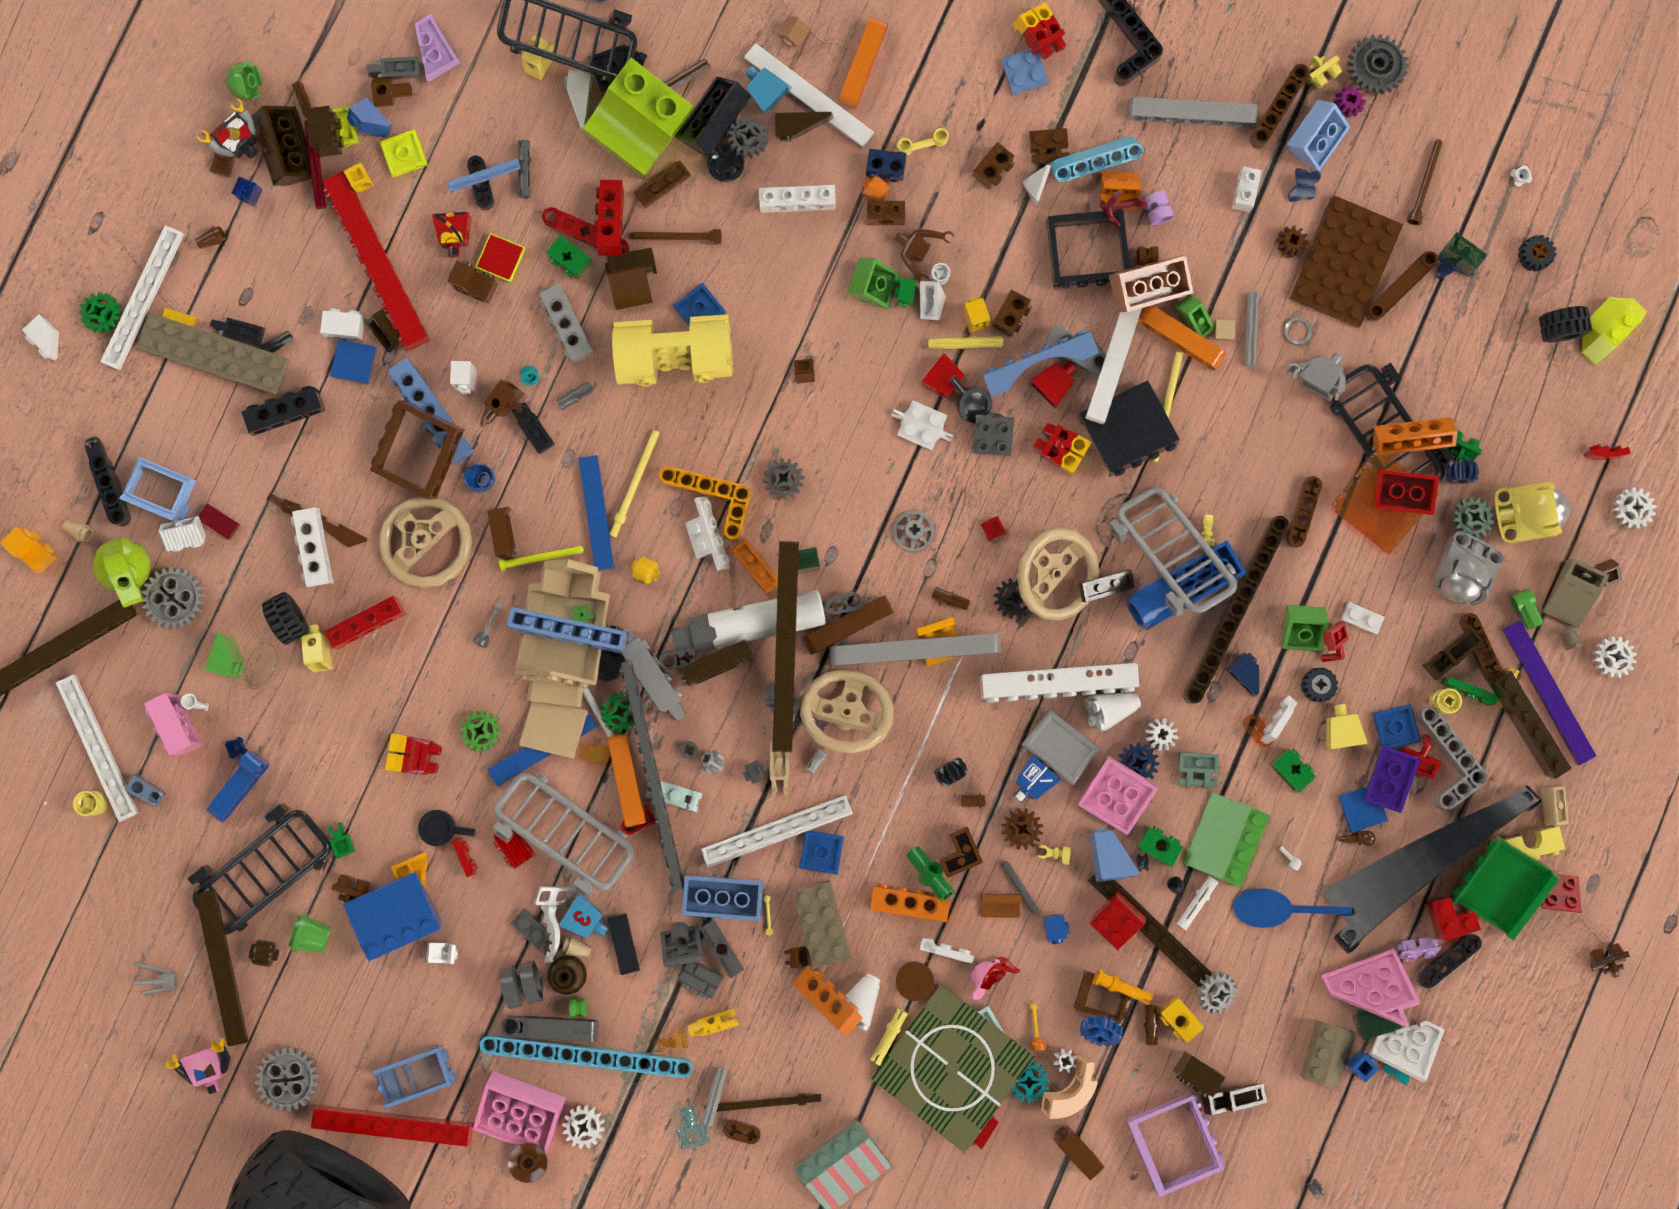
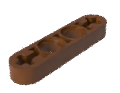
[1286,476,1322,548]
[1459,613,1502,681]

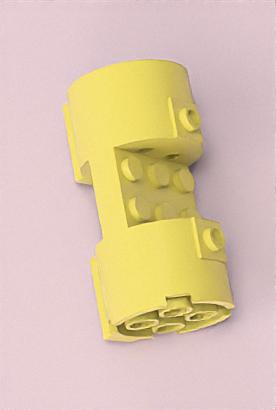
[612,314,733,387]

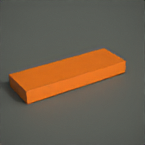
[731,538,778,595]

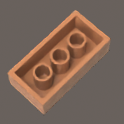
[1109,256,1194,312]

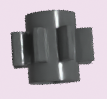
[743,760,767,784]

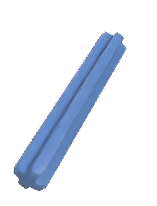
[448,159,521,192]

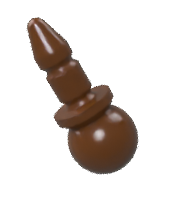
[1337,830,1376,846]

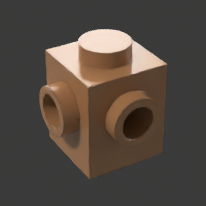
[777,16,810,48]

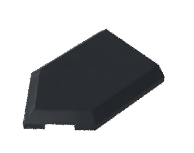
[588,44,647,92]

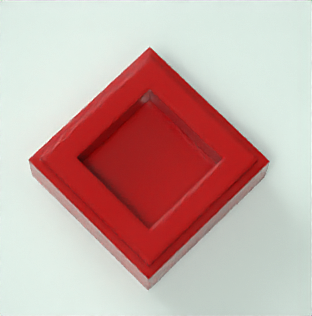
[980,516,1006,541]

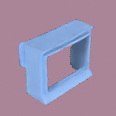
[119,457,197,521]

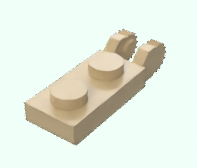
[770,741,790,796]

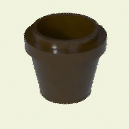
[548,955,587,995]

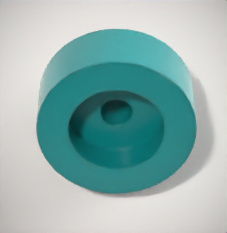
[519,366,540,385]

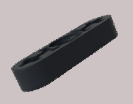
[467,155,495,210]

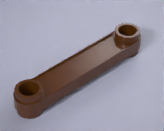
[1366,251,1438,322]

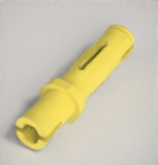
[870,1008,908,1066]

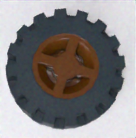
[1518,235,1557,271]

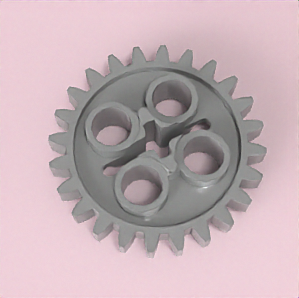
[142,567,206,629]
[255,1046,320,1112]

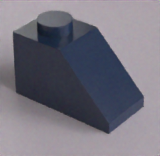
[1226,652,1259,697]

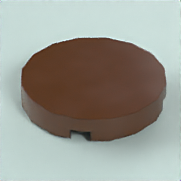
[895,961,934,1001]

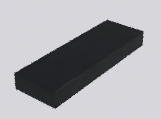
[607,913,640,975]

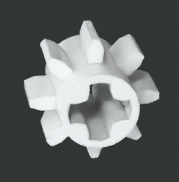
[1053,1048,1077,1073]

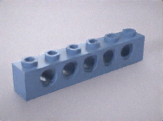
[388,357,475,465]
[507,607,628,654]

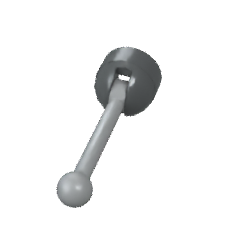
[472,603,502,648]

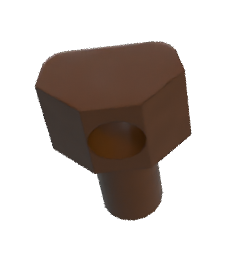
[371,77,412,107]

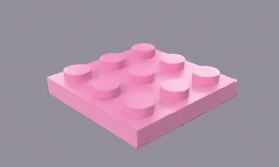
[1078,756,1159,835]

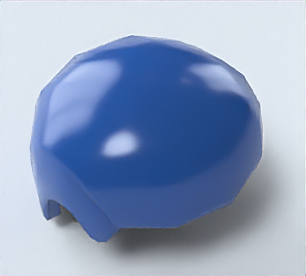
[463,464,495,493]

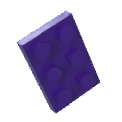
[1362,745,1421,813]

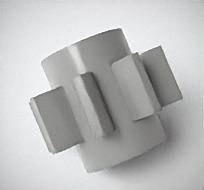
[701,750,724,776]

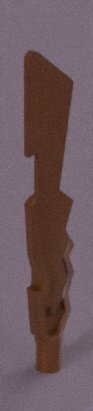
[270,494,367,547]

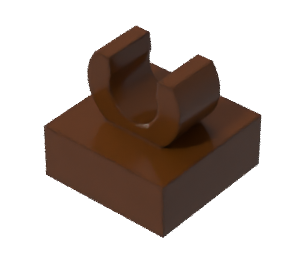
[784,946,807,968]

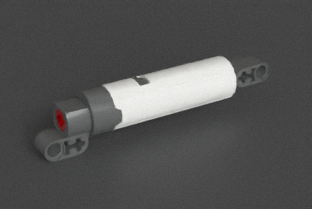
[660,590,862,670]

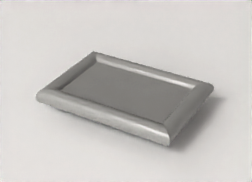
[1022,709,1101,785]

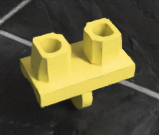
[1305,55,1342,89]

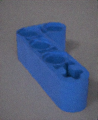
[206,751,270,823]

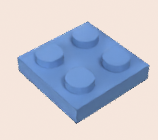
[1001,49,1048,95]

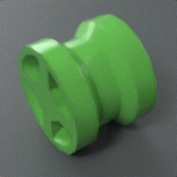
[569,998,587,1018]

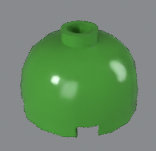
[226,61,263,100]

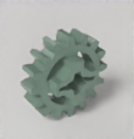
[1451,497,1495,538]

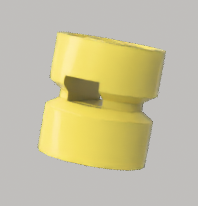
[1429,688,1462,714]
[73,791,108,816]

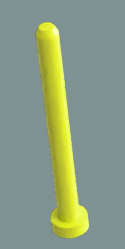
[499,546,584,572]

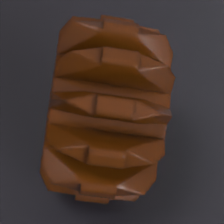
[1276,225,1309,258]

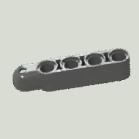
[501,1016,599,1042]

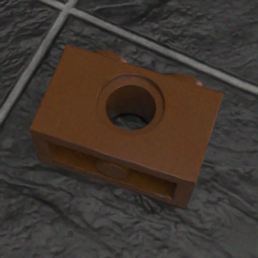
[867,201,905,225]

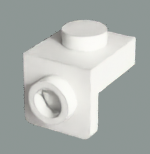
[426,942,458,964]

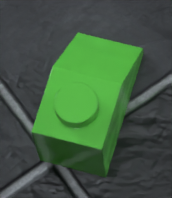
[1175,294,1215,338]

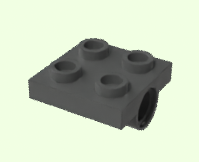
[973,413,1015,456]
[660,922,703,967]

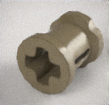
[1560,627,1583,650]

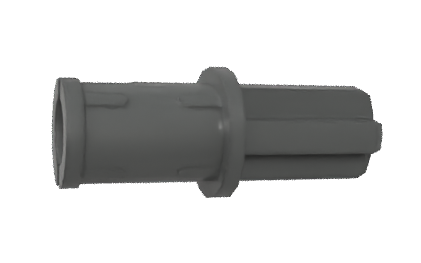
[556,382,594,410]

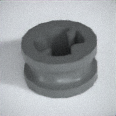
[680,741,698,759]
[1307,1179,1325,1199]

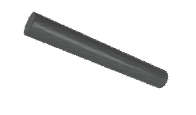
[1001,861,1039,914]

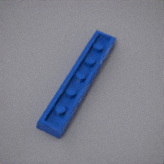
[579,455,615,571]
[487,712,597,786]

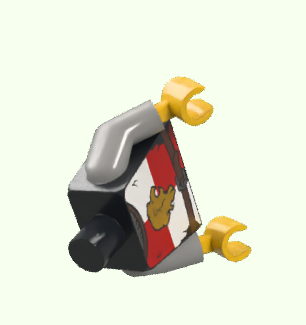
[196,98,258,159]

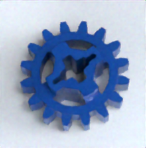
[1080,1015,1123,1047]

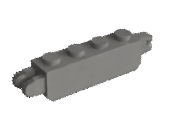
[622,628,685,720]

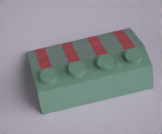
[794,1118,892,1209]

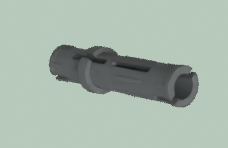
[517,140,532,199]

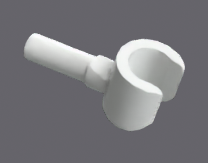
[1279,846,1301,871]

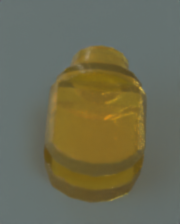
[580,744,610,763]

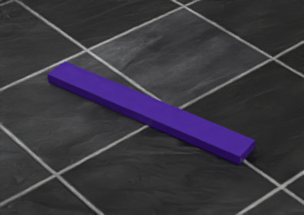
[1502,620,1596,765]

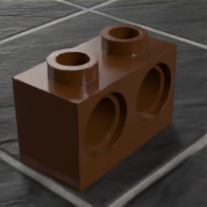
[972,142,1015,189]
[992,289,1032,337]

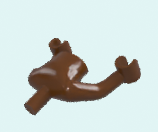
[895,229,954,284]

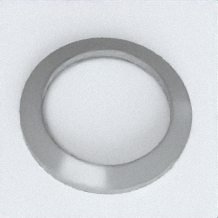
[1284,317,1312,345]

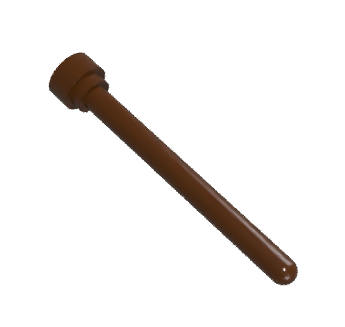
[1406,139,1442,225]
[631,229,722,244]

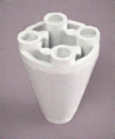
[1084,693,1141,732]
[839,973,880,1031]

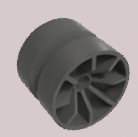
[499,960,543,1009]

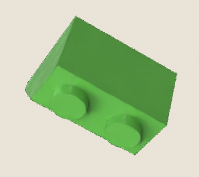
[847,257,899,309]
[1282,605,1329,651]
[205,633,245,678]

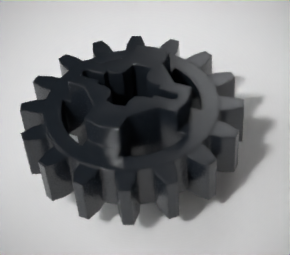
[993,578,1030,620]

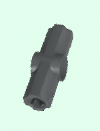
[700,919,744,978]

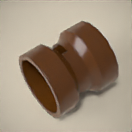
[1137,246,1159,266]

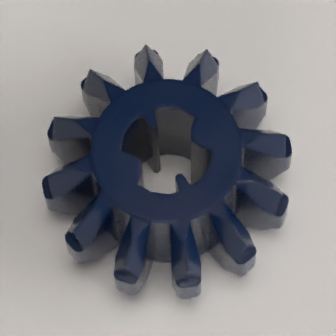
[1445,460,1479,484]

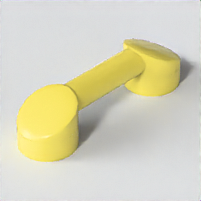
[897,128,949,156]

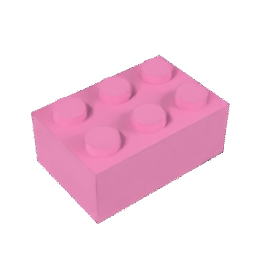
[144,693,203,756]

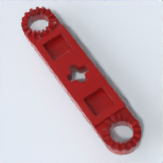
[541,207,630,253]

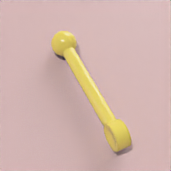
[763,895,773,936]

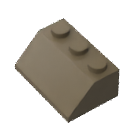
[1300,1020,1354,1088]

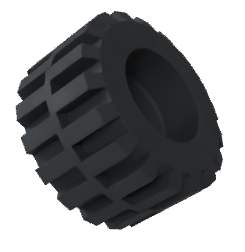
[1539,306,1593,343]
[262,591,308,645]

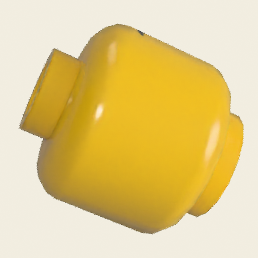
[630,557,660,585]

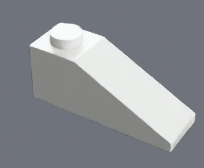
[564,70,593,130]

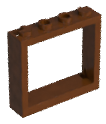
[370,400,465,500]

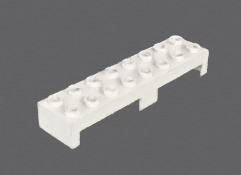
[980,663,1140,703]

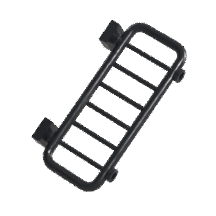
[497,0,637,85]
[1330,362,1454,484]
[187,803,331,935]

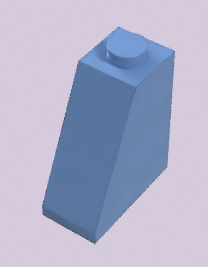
[1089,828,1139,882]

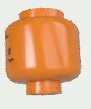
[862,176,890,201]

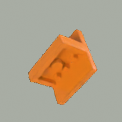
[1100,171,1142,211]

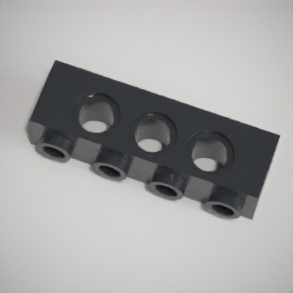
[241,386,326,436]

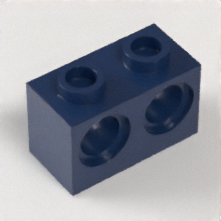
[866,148,907,182]

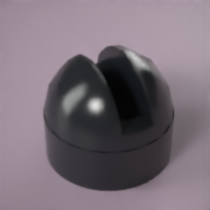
[1167,876,1184,894]

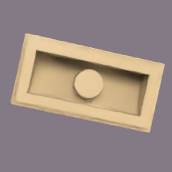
[1541,786,1569,826]

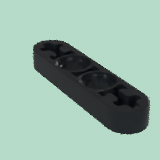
[1417,934,1482,988]

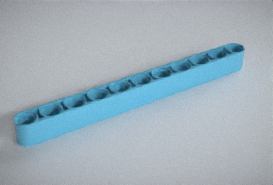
[480,1034,693,1078]

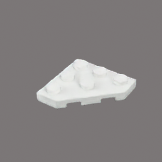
[1369,1021,1444,1083]

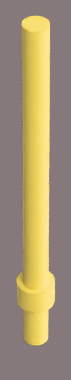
[1151,352,1183,463]
[609,430,660,538]

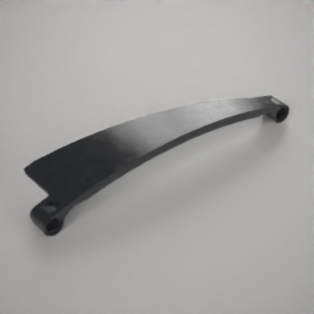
[1323,785,1542,954]

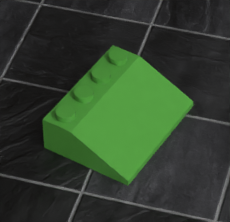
[1183,792,1270,887]

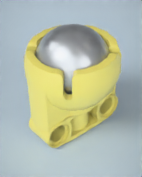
[1495,481,1571,544]

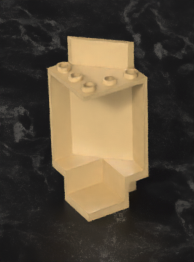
[515,559,610,708]

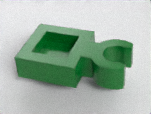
[328,822,356,859]

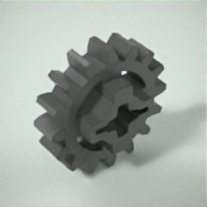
[727,117,768,159]
[763,458,804,500]

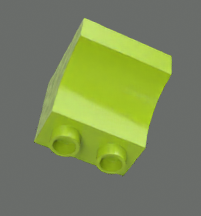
[582,58,693,179]

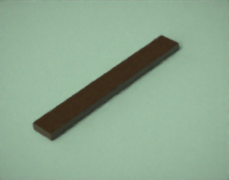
[1087,873,1212,987]
[195,889,249,1047]

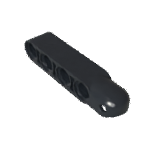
[85,436,131,527]

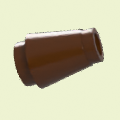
[195,226,226,249]

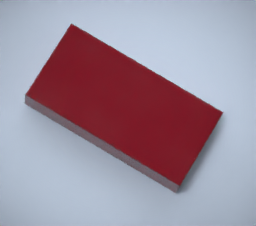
[199,503,240,540]

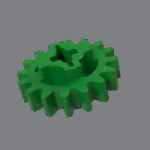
[79,292,123,334]
[600,691,635,733]

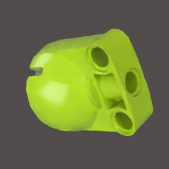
[92,538,151,608]

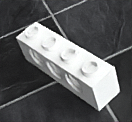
[759,185,836,213]
[291,507,334,588]

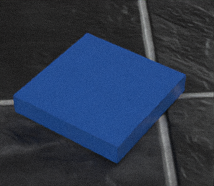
[673,282,726,327]
[330,339,377,384]
[1372,704,1420,748]
[1338,786,1389,833]
[800,830,844,875]

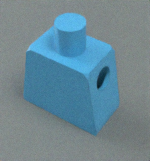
[745,66,792,114]

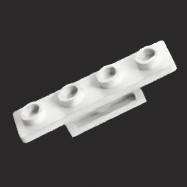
[685,497,730,571]

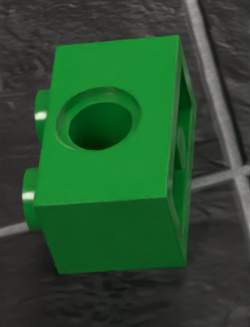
[1136,826,1183,867]

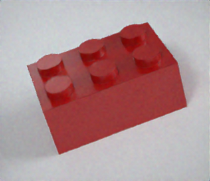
[1371,469,1439,515]

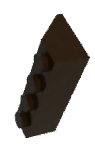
[252,106,311,186]

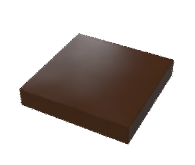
[607,265,653,310]

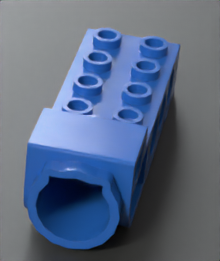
[1127,540,1246,630]

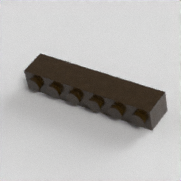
[1487,670,1572,779]

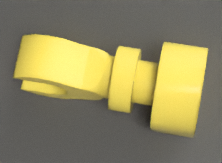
[1201,514,1214,548]
[1037,845,1071,865]

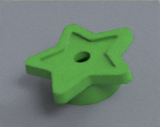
[570,603,595,623]

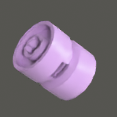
[1143,191,1174,225]

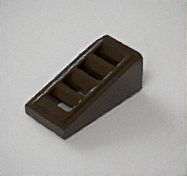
[365,309,399,353]

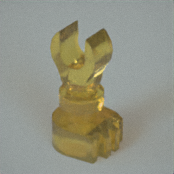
[653,1030,688,1053]

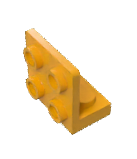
[916,617,960,666]

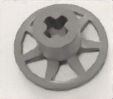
[893,510,934,552]

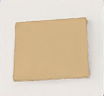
[519,701,588,759]

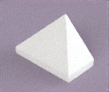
[1022,165,1051,206]
[920,281,946,320]

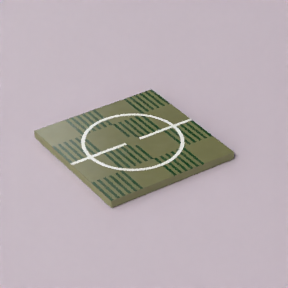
[871,984,1035,1153]

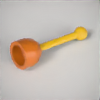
[1030,1003,1046,1051]

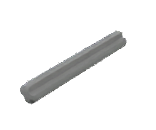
[1245,292,1259,367]

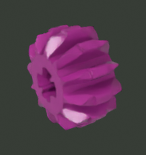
[1333,85,1366,118]

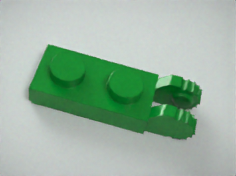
[1441,677,1498,705]

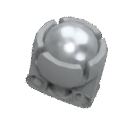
[1434,531,1504,605]

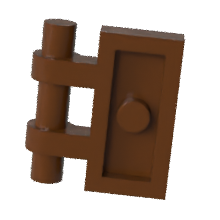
[1029,128,1070,164]

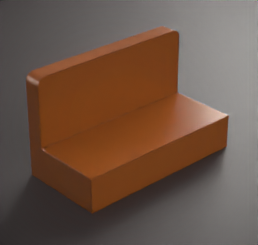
[981,894,1021,918]

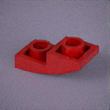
[1583,444,1631,460]

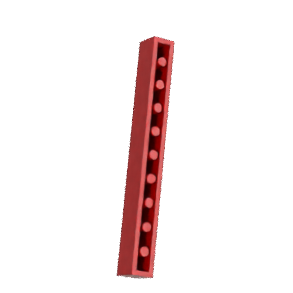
[323,171,430,351]

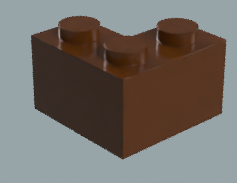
[448,260,498,304]
[939,826,983,878]

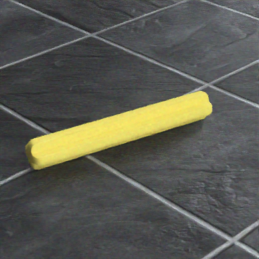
[928,336,1003,350]

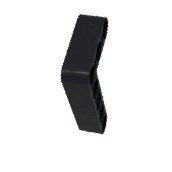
[1098,0,1163,86]

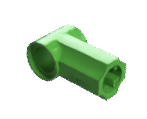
[1510,589,1544,630]

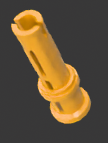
[1093,968,1153,1005]

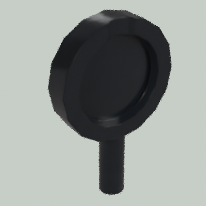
[949,376,992,423]
[597,625,626,681]
[418,810,476,846]

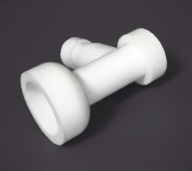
[181,693,209,711]

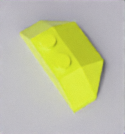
[1581,297,1647,365]

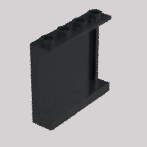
[1079,381,1180,477]

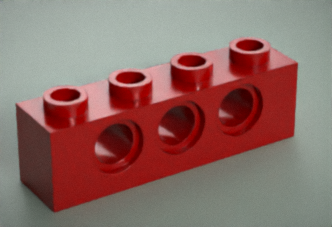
[593,180,624,256]
[324,596,406,650]

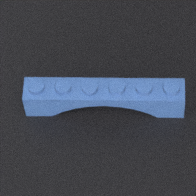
[983,329,1099,397]

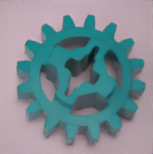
[1011,1060,1050,1103]

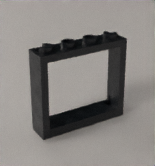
[1046,209,1130,289]

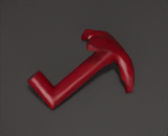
[1099,191,1147,227]

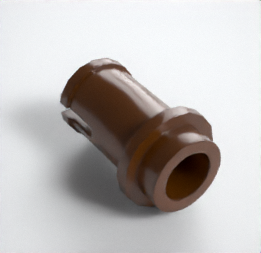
[962,793,985,809]

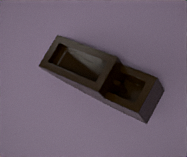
[1422,627,1485,680]
[1201,1083,1267,1115]

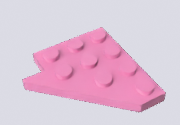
[1321,949,1420,1027]

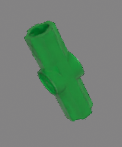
[906,846,955,902]

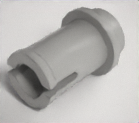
[805,748,828,774]

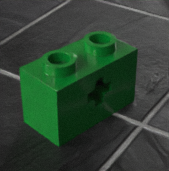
[546,235,592,279]
[1269,748,1316,793]

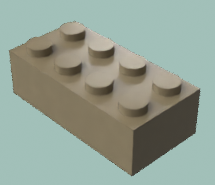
[793,881,851,968]

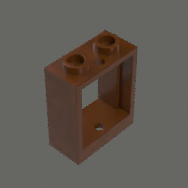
[1074,970,1132,1024]
[1053,1125,1104,1181]

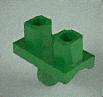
[1448,430,1482,462]

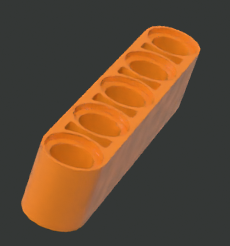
[838,17,888,108]
[1138,305,1226,371]
[608,733,646,827]

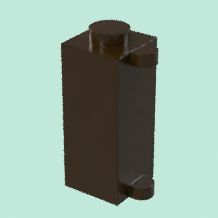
[605,247,657,274]

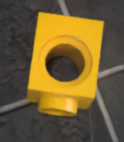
[344,162,374,194]

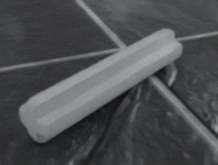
[702,1067,727,1126]

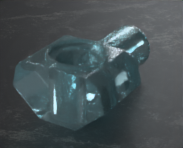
[677,1105,710,1150]

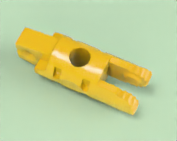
[687,1009,739,1037]

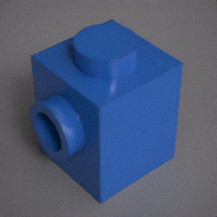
[1043,914,1070,944]
[1345,1051,1379,1083]

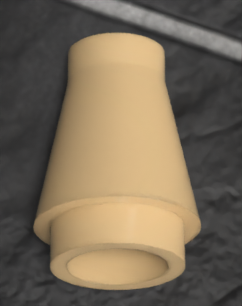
[62,520,93,543]
[561,936,591,958]

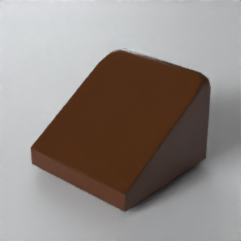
[794,359,815,384]
[1595,559,1622,587]

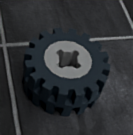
[1301,667,1338,702]

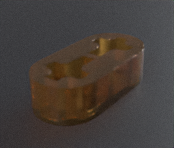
[1243,714,1273,747]

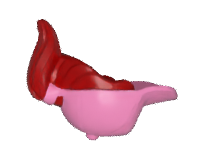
[970,956,1021,1000]

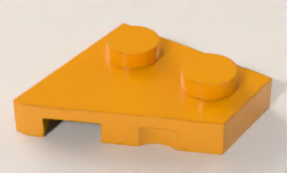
[391,852,428,888]

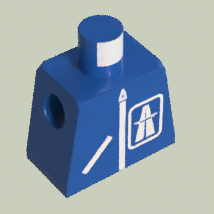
[1013,755,1060,803]

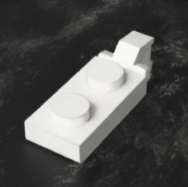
[1261,696,1298,744]
[920,938,974,964]

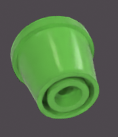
[288,913,332,953]

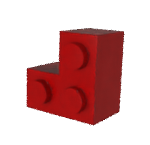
[1426,896,1481,941]

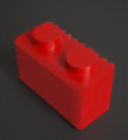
[493,830,536,869]

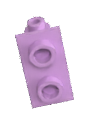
[1397,937,1441,961]

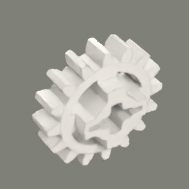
[1612,487,1657,530]
[1593,636,1637,678]
[562,1104,606,1149]

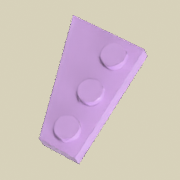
[415,14,460,82]

